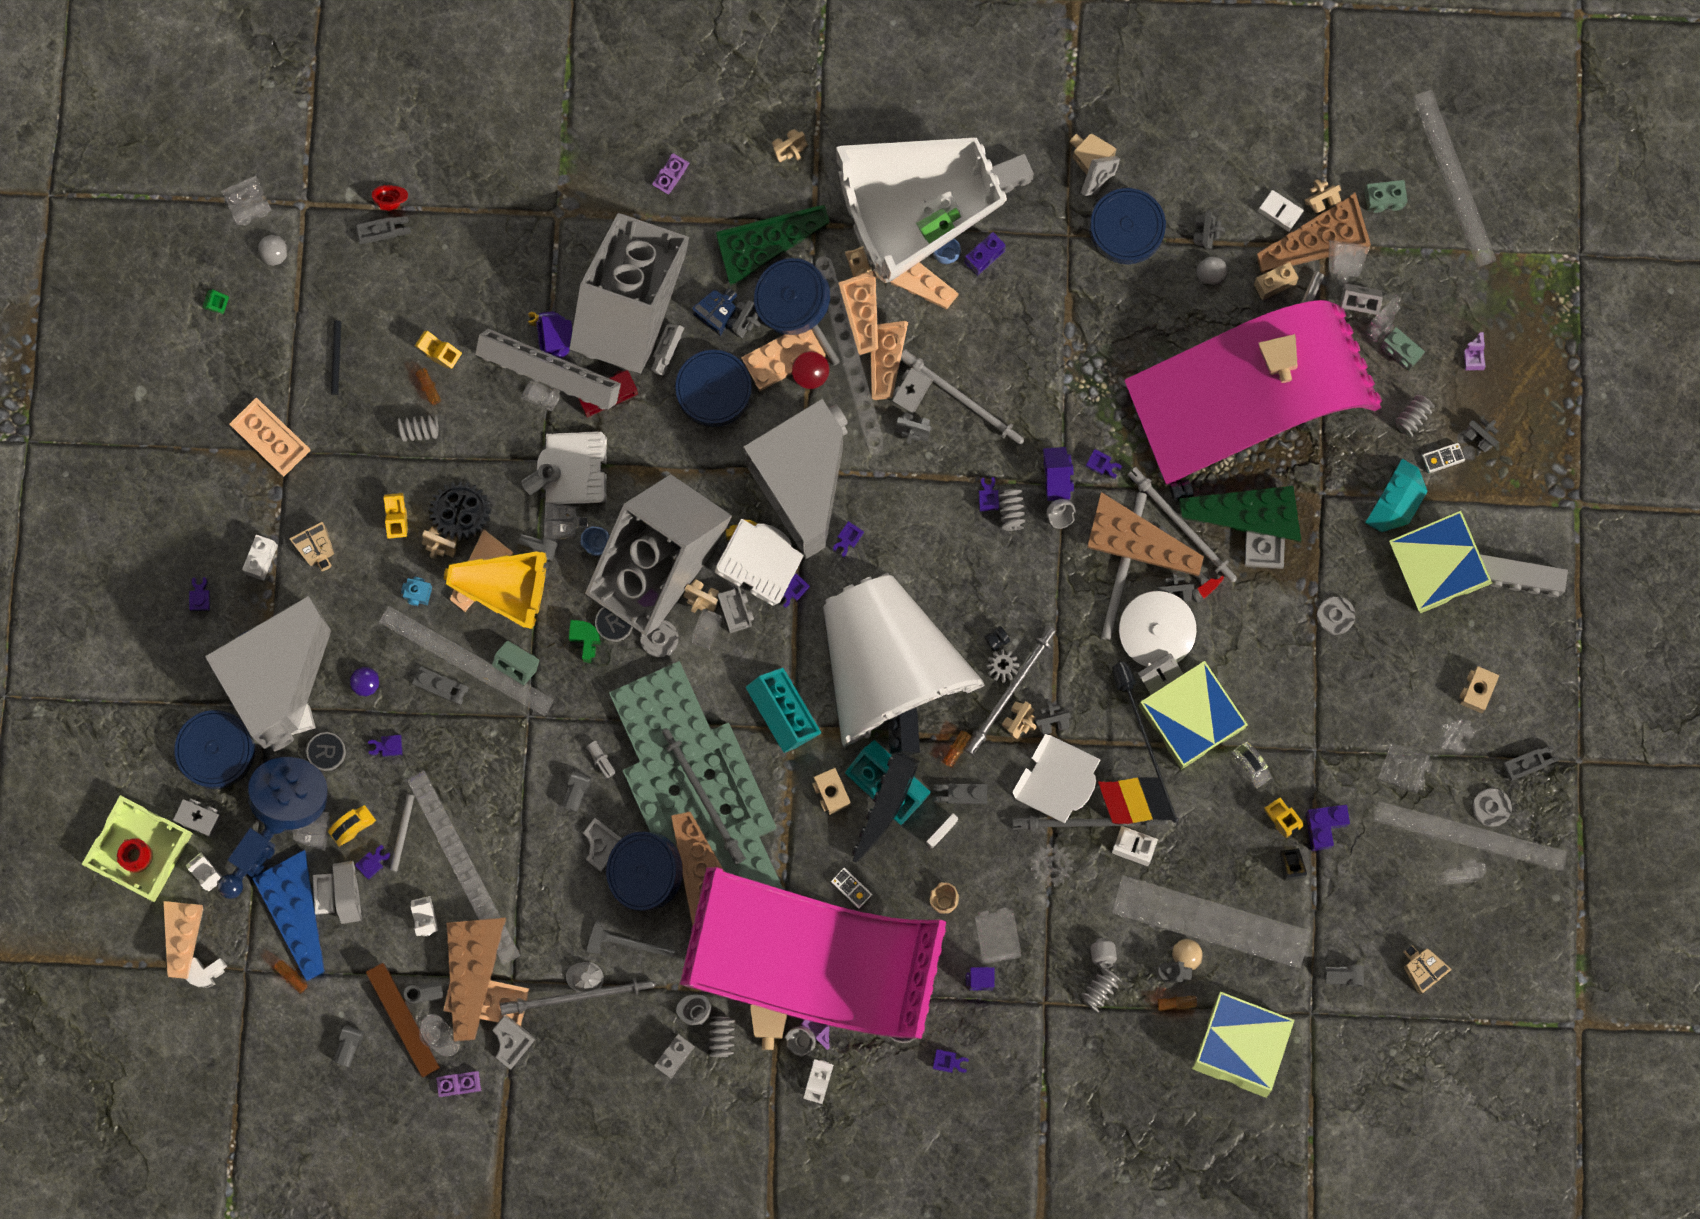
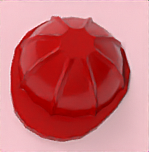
[372,185,408,211]

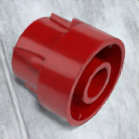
[117,838,153,873]

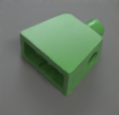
[916,207,961,244]

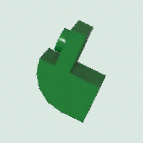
[569,620,601,663]

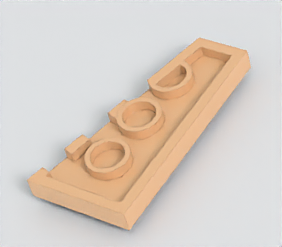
[877,262,959,309]
[839,271,878,355]
[871,321,908,400]
[450,530,514,612]
[164,901,203,979]

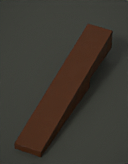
[366,963,440,1078]

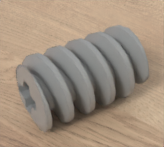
[1395,395,1435,437]
[398,415,439,442]
[999,489,1025,531]
[1081,968,1122,1013]
[709,1017,735,1057]

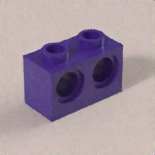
[965,232,1006,276]
[966,967,995,991]

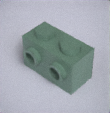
[1364,180,1408,213]
[1380,327,1425,371]
[492,640,540,685]

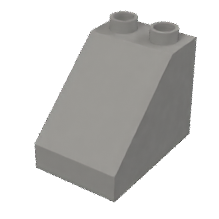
[570,213,689,374]
[744,399,848,559]
[585,474,732,635]
[205,596,331,751]

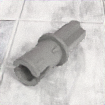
[586,741,615,778]

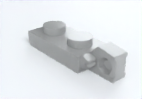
[651,324,684,376]

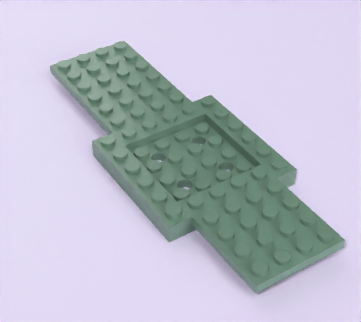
[609,661,783,890]

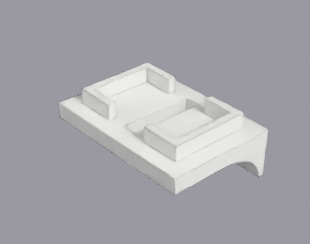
[1258,190,1304,232]
[1112,826,1158,866]

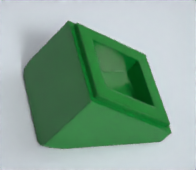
[202,289,229,314]

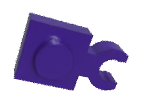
[1085,449,1122,479]
[979,477,999,511]
[833,521,864,557]
[782,574,810,608]
[189,577,210,611]
[368,735,403,757]
[355,845,391,880]
[933,1049,969,1073]

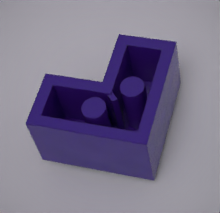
[1043,447,1074,501]
[1305,805,1350,851]

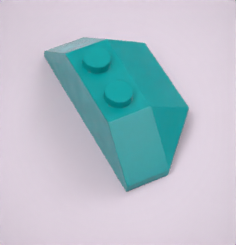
[1365,459,1428,532]

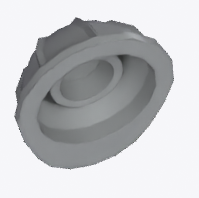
[566,962,604,992]
[676,995,711,1025]

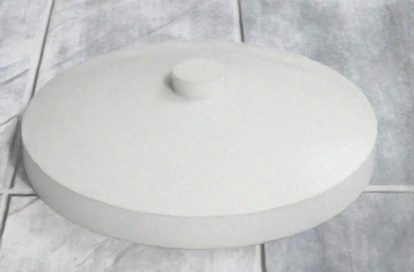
[1119,591,1196,667]

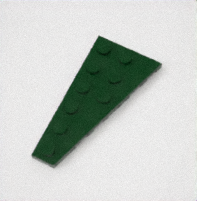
[716,204,829,286]
[1179,486,1301,543]

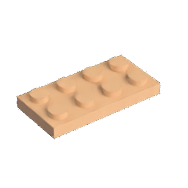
[741,330,826,391]
[229,398,311,477]
[443,980,529,1026]

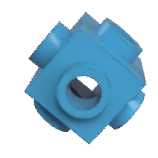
[401,577,432,606]

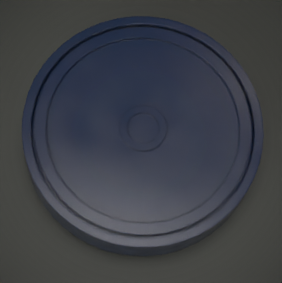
[1090,188,1166,264]
[754,258,830,335]
[675,350,752,427]
[175,710,255,789]
[248,757,328,830]
[606,832,683,910]

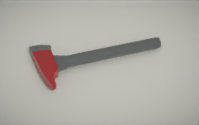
[1159,525,1225,603]

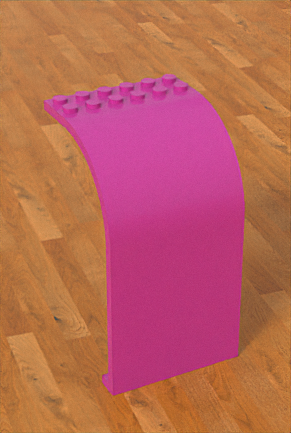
[1125,300,1382,484]
[680,867,946,1039]

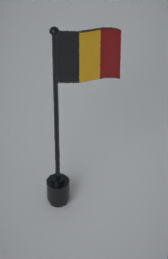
[1098,662,1179,825]

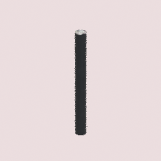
[331,320,341,395]

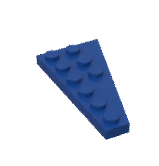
[253,850,325,981]

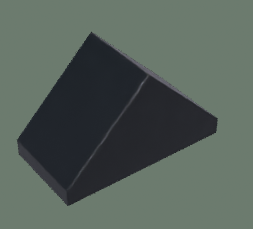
[1280,848,1307,881]

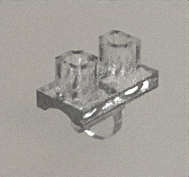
[1441,719,1476,754]

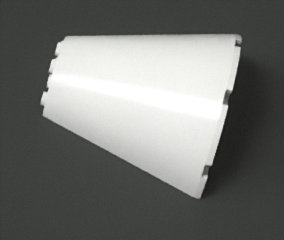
[836,138,1007,283]
[823,573,984,747]

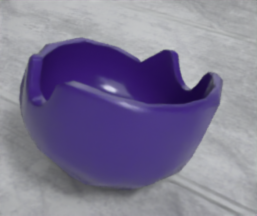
[350,667,379,697]

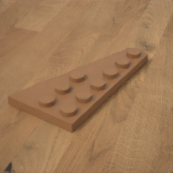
[1257,193,1371,273]
[1087,492,1204,576]
[671,812,725,925]
[447,918,506,1041]

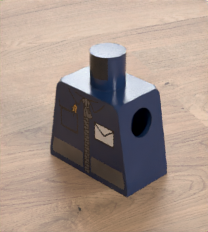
[692,288,737,336]

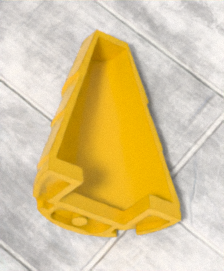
[444,551,547,629]

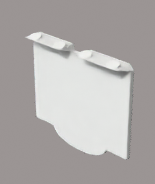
[537,432,607,505]
[715,519,804,606]
[1013,734,1100,824]

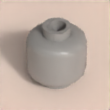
[1090,938,1117,968]

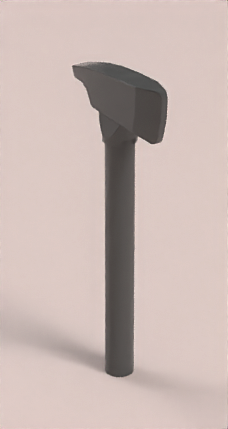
[587,916,675,958]

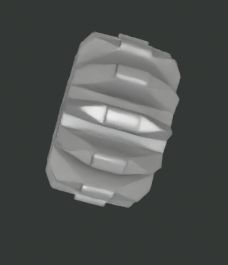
[986,649,1019,683]

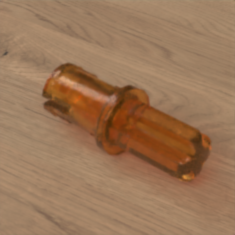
[415,368,441,405]
[942,731,971,769]
[274,960,309,994]
[1157,995,1197,1011]

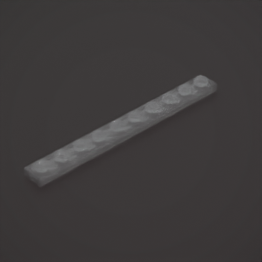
[1413,90,1496,267]
[379,606,555,717]
[1373,801,1568,871]

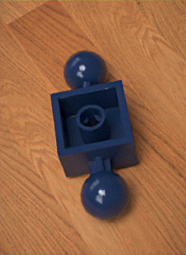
[218,824,285,899]

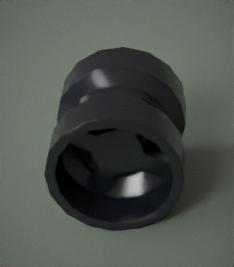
[1169,478,1193,502]
[984,626,1010,652]

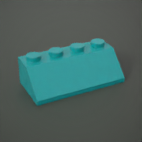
[746,668,821,753]
[845,740,931,825]

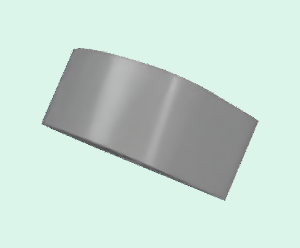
[333,861,362,924]

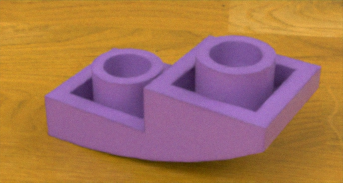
[652,153,690,194]
[436,1071,481,1097]

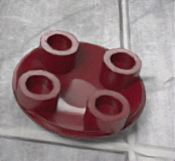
[792,351,829,389]

